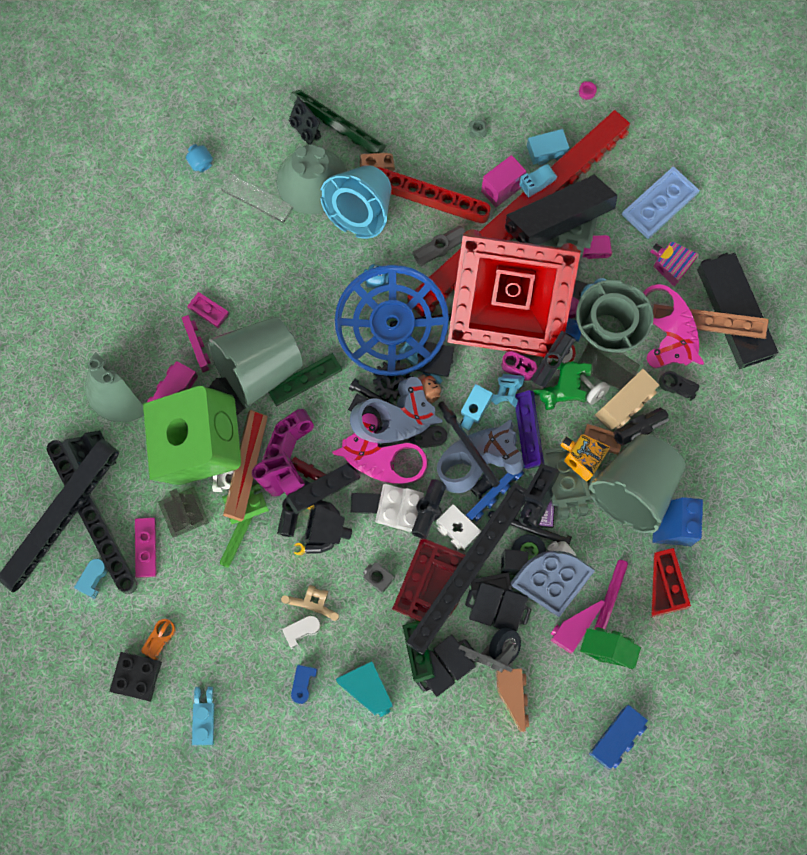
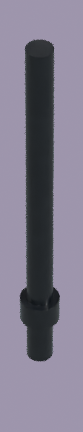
[438,401,500,487]

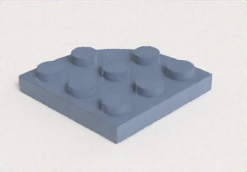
[511,551,595,617]

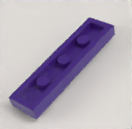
[515,390,545,469]

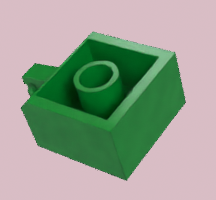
[580,627,641,669]

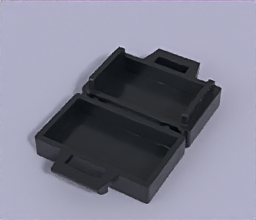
[465,581,532,632]
[417,634,476,697]

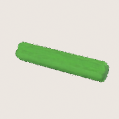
[220,517,253,568]

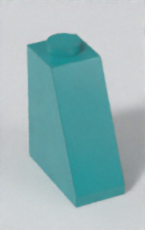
[336,662,393,717]

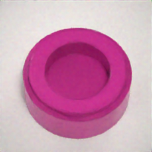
[578,81,597,100]

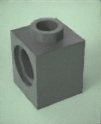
[363,562,394,594]

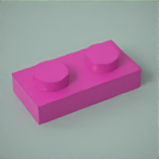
[187,292,229,328]

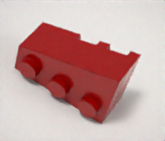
[651,548,691,618]

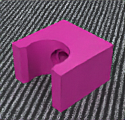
[481,155,527,208]

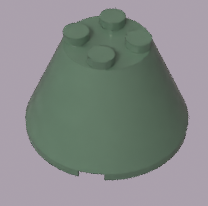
[276,145,347,215]

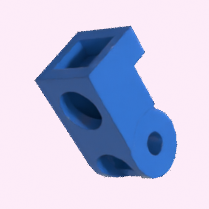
[291,665,318,704]

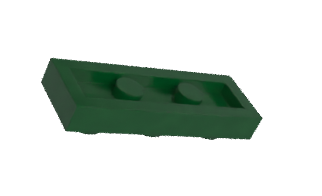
[402,621,435,683]

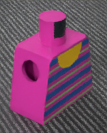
[650,242,698,287]

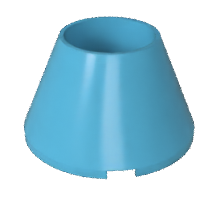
[320,165,392,239]

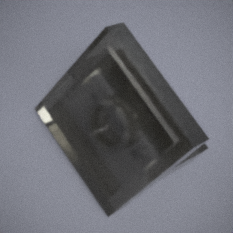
[158,487,209,538]

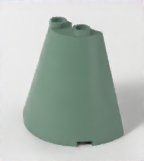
[85,352,144,422]

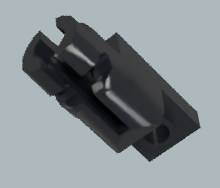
[519,464,560,529]

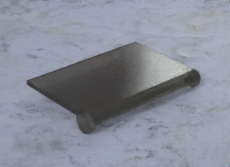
[578,342,640,390]

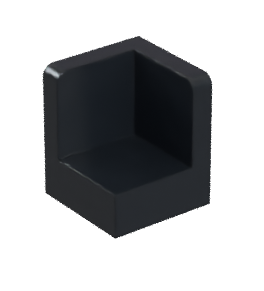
[501,549,528,575]

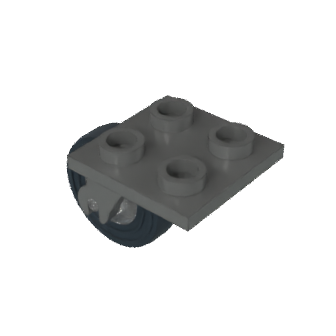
[458,628,521,672]

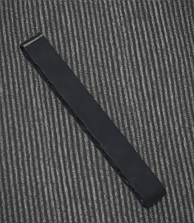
[0,439,119,593]
[46,440,137,594]

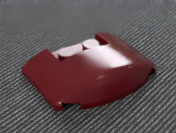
[392,539,465,621]

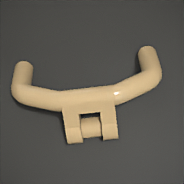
[281,585,339,621]

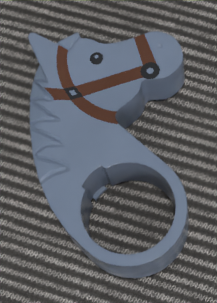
[437,420,524,493]

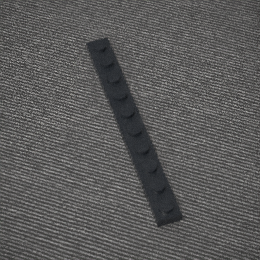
[406,483,527,655]

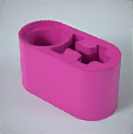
[579,235,612,260]
[501,351,537,381]

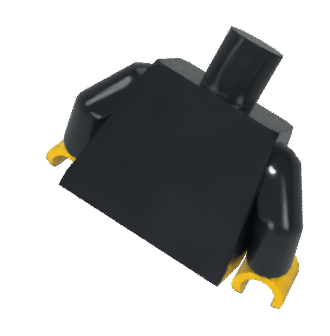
[294,500,352,556]

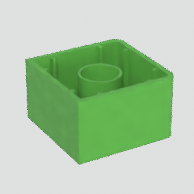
[143,386,241,485]

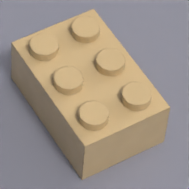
[595,369,659,431]

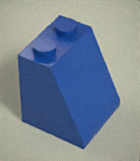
[652,497,703,547]

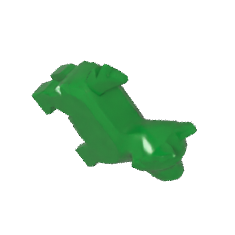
[534,359,592,410]

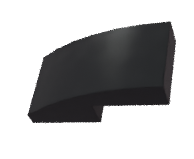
[350,493,381,514]

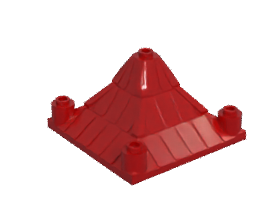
[447,229,581,359]

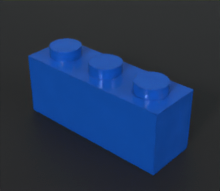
[589,705,648,770]

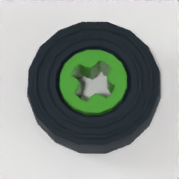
[511,534,546,561]

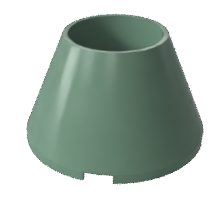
[576,280,653,353]

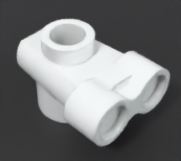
[212,471,234,492]

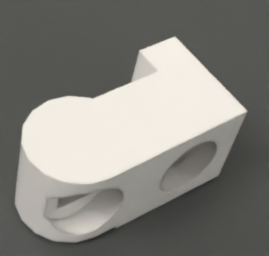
[282,616,320,649]

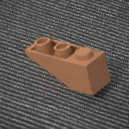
[496,669,529,732]

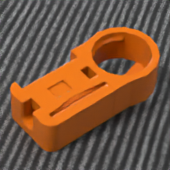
[141,619,176,660]

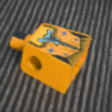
[560,434,610,482]

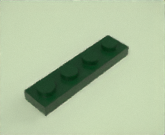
[268,353,342,407]

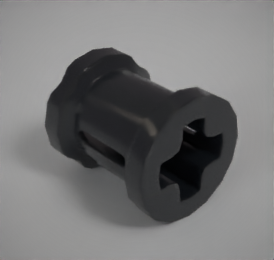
[470,474,493,499]

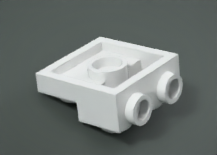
[375,484,424,532]

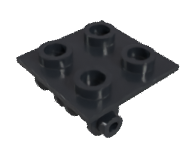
[288,97,322,145]

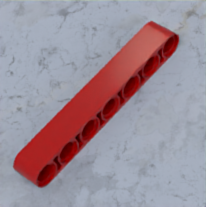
[376,167,491,224]

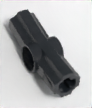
[277,479,310,537]

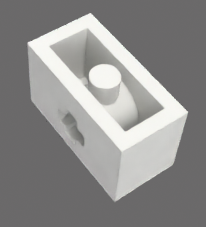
[436,504,481,551]

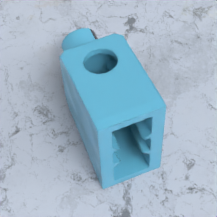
[460,384,493,431]

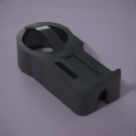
[659,371,700,401]

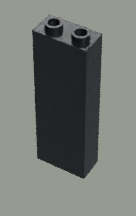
[505,174,618,245]
[697,253,779,370]

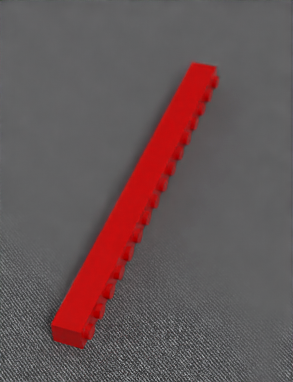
[407,110,630,317]

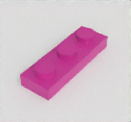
[181,315,211,373]

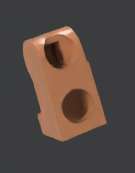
[359,153,395,171]

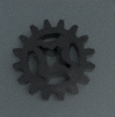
[373,360,414,401]

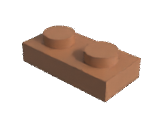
[584,424,621,455]

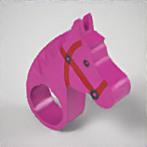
[643,284,704,369]
[332,413,428,484]

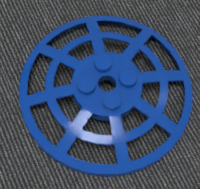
[335,265,449,376]

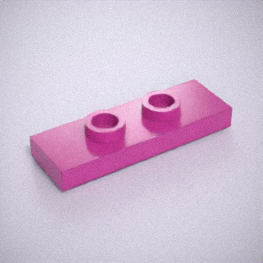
[135,518,156,578]

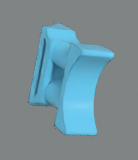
[491,374,525,407]

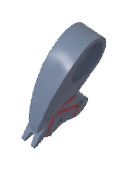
[350,377,443,443]

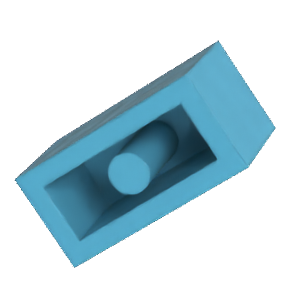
[527,129,569,165]

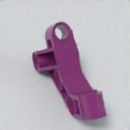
[252,409,314,497]

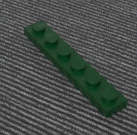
[289,89,386,154]

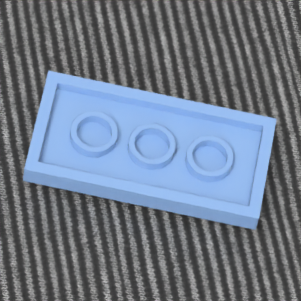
[622,166,700,239]

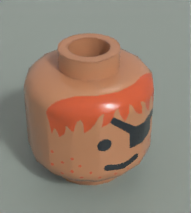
[418,375,441,404]

